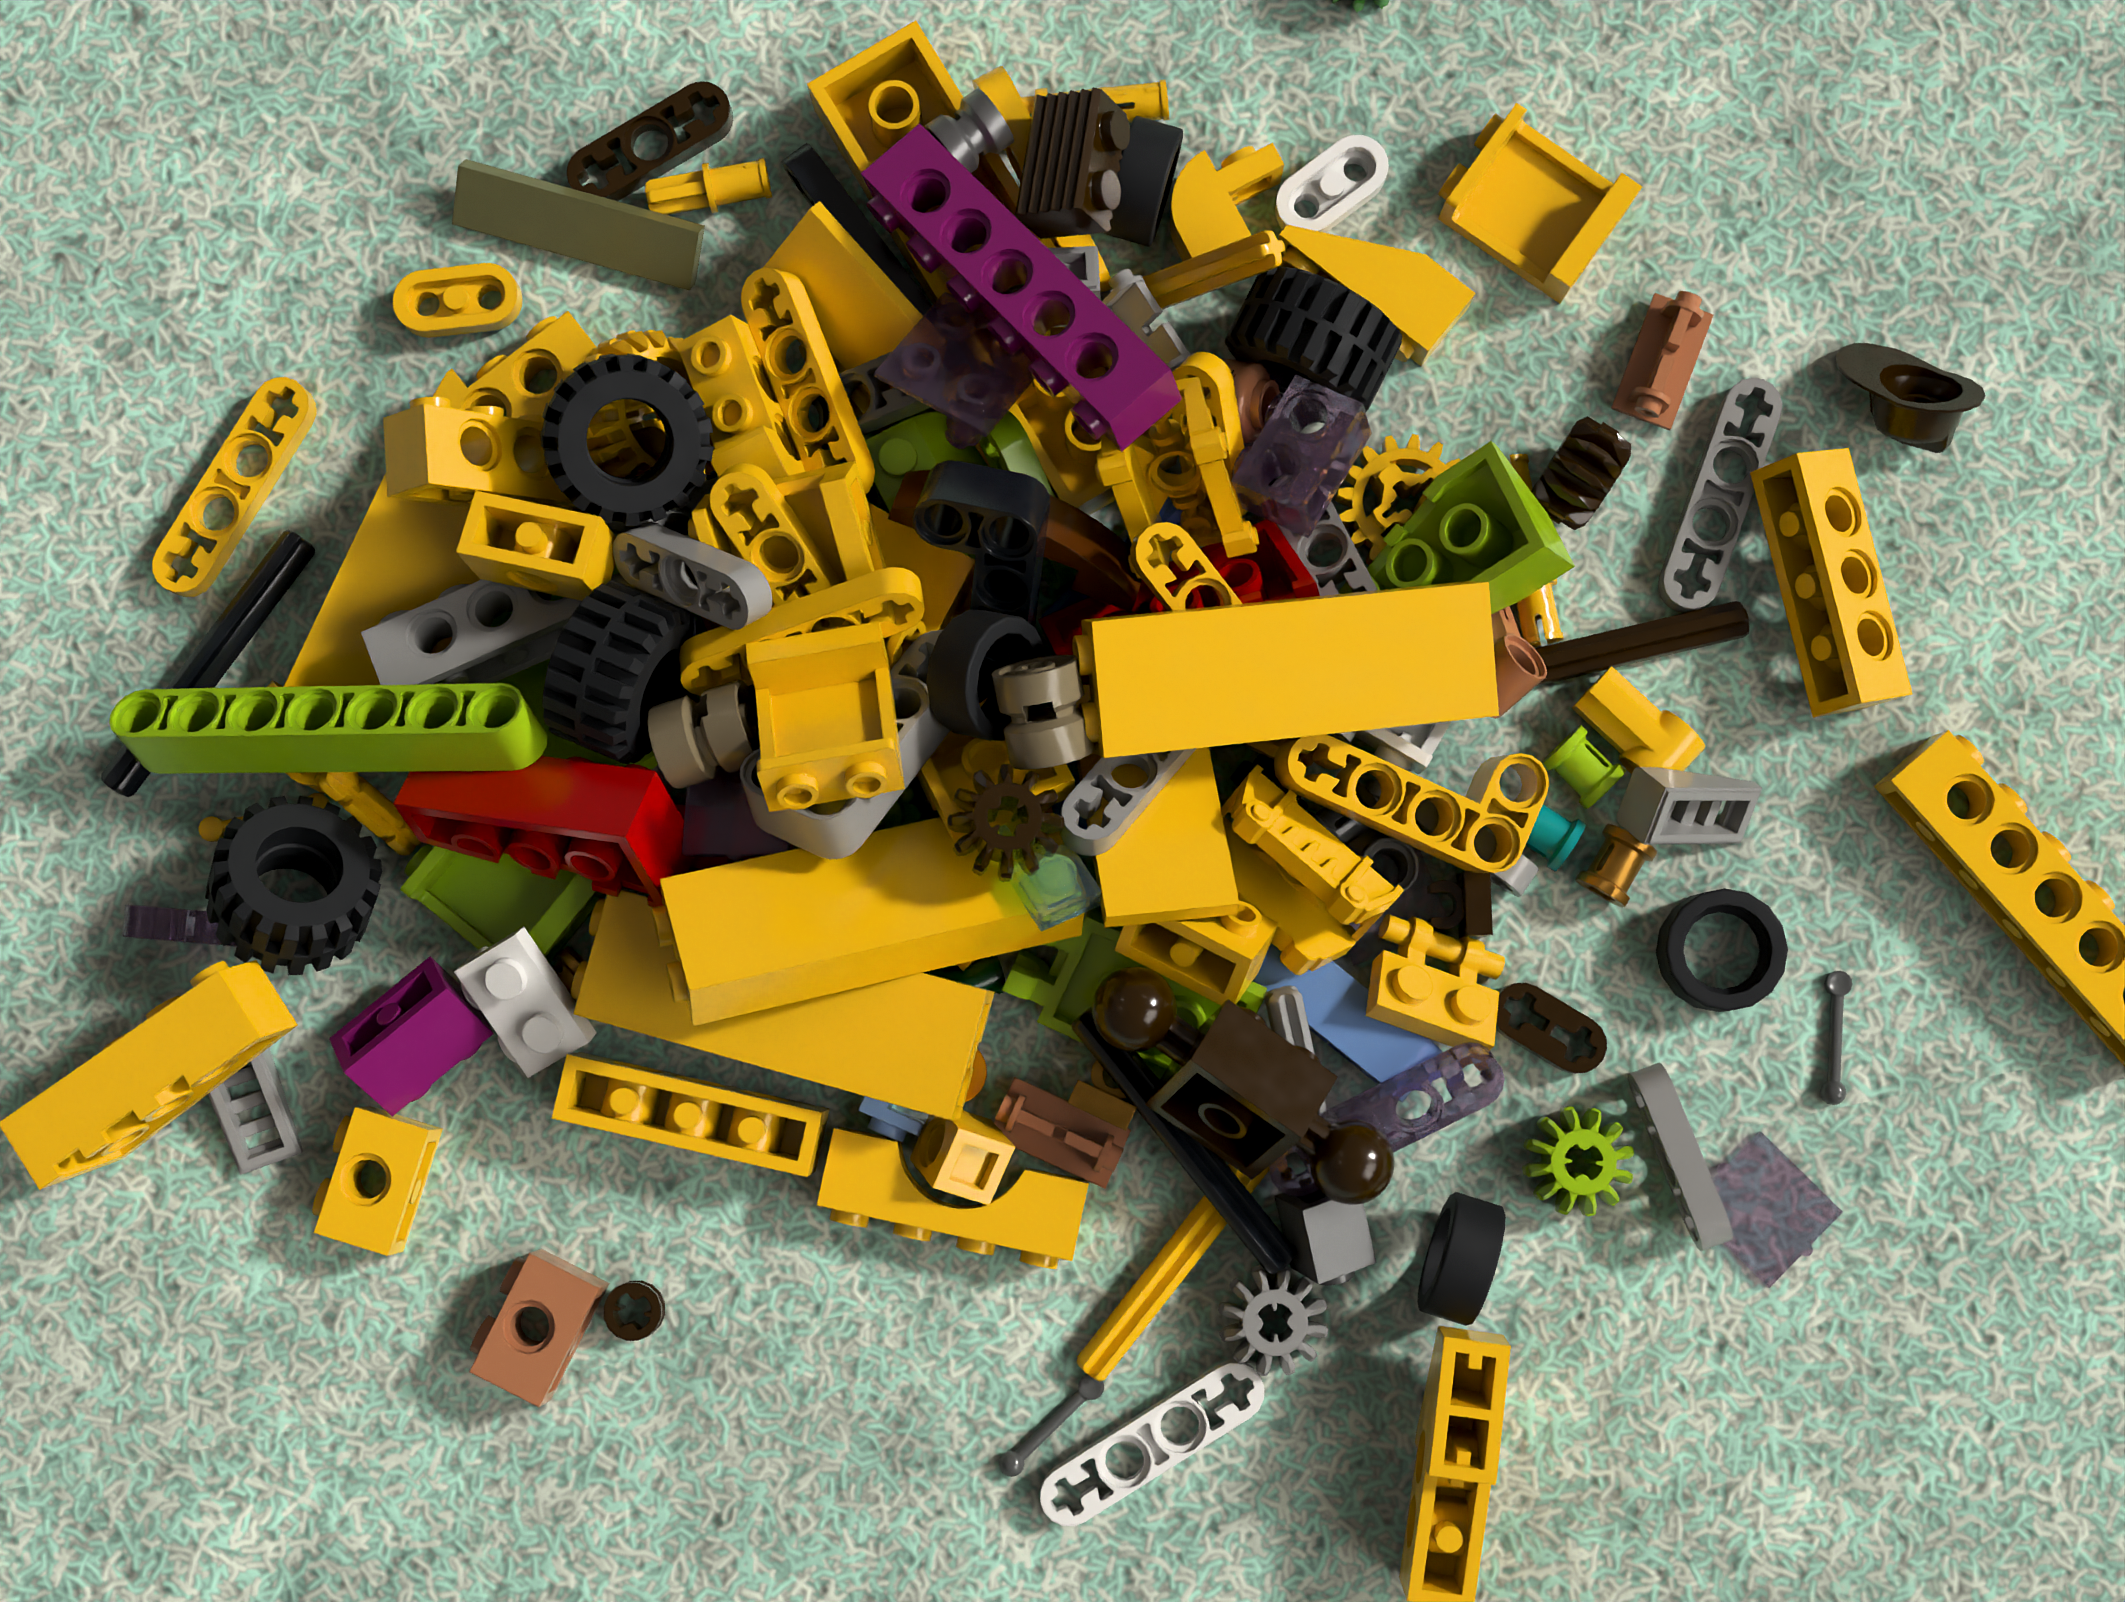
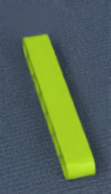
[109,683,547,774]

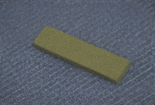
[452,159,705,291]

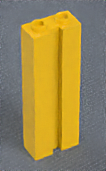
[1072,581,1499,758]
[651,807,1085,1026]
[571,890,995,1120]

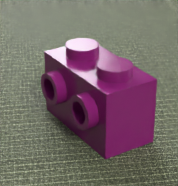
[329,956,494,1117]

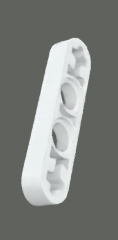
[1040,1360,1264,1526]

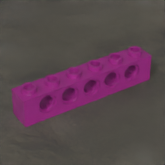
[861,123,1182,452]

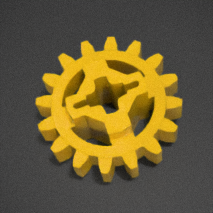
[1335,434,1461,565]

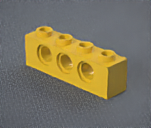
[383,397,599,515]
[1750,448,1913,718]
[551,1052,830,1177]

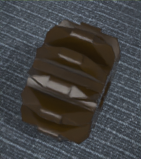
[1531,416,1631,530]
[947,764,1064,882]

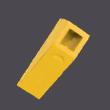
[1278,225,1476,366]

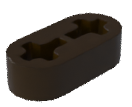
[1496,983,1607,1073]

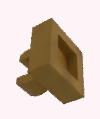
[1067,1060,1137,1131]

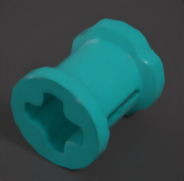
[1525,804,1586,872]

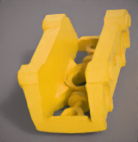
[1095,377,1259,579]
[1221,764,1404,975]

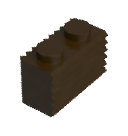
[1015,87,1130,239]

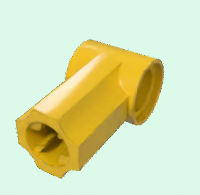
[1572,666,1706,774]

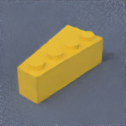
[0,960,298,1190]

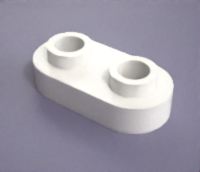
[1275,135,1389,233]

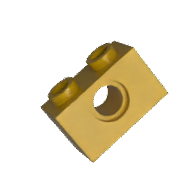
[456,490,616,601]
[312,1106,443,1256]

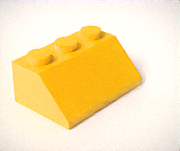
[763,201,947,433]

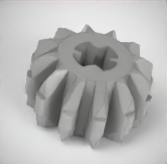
[1218,1265,1328,1376]

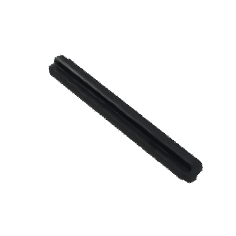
[101,530,315,797]
[1072,1007,1296,1274]

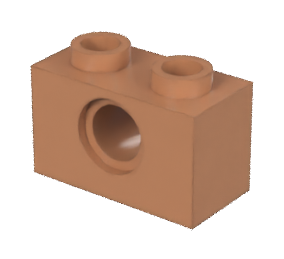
[469,1249,610,1407]

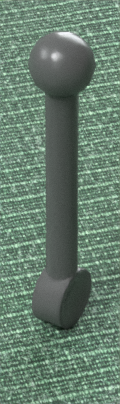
[1820,971,1852,1105]
[999,1374,1104,1477]

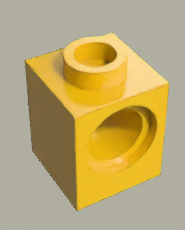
[910,1110,1015,1206]

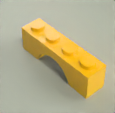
[817,1127,1089,1269]

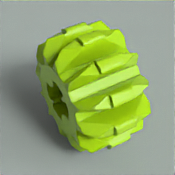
[1522,1106,1634,1216]

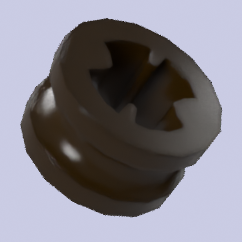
[604,1280,665,1341]

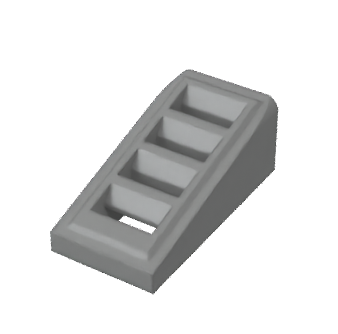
[1617,767,1762,845]
[208,1048,303,1175]

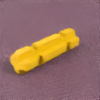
[314,772,421,856]

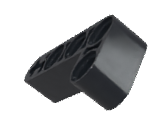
[912,460,1050,703]

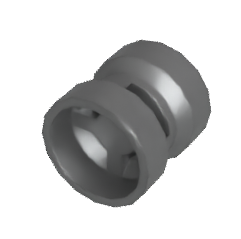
[924,88,1014,173]

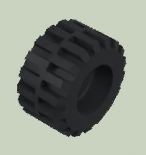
[1225,267,1402,414]
[540,353,714,526]
[542,581,698,765]
[205,796,382,975]

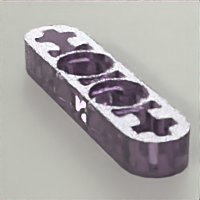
[1267,1042,1505,1197]

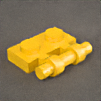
[1365,914,1505,1057]

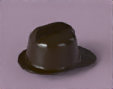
[1835,343,1986,453]

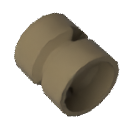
[991,654,1096,770]
[647,679,760,789]

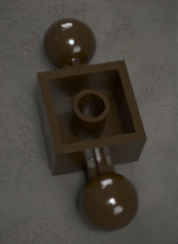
[1092,967,1395,1205]

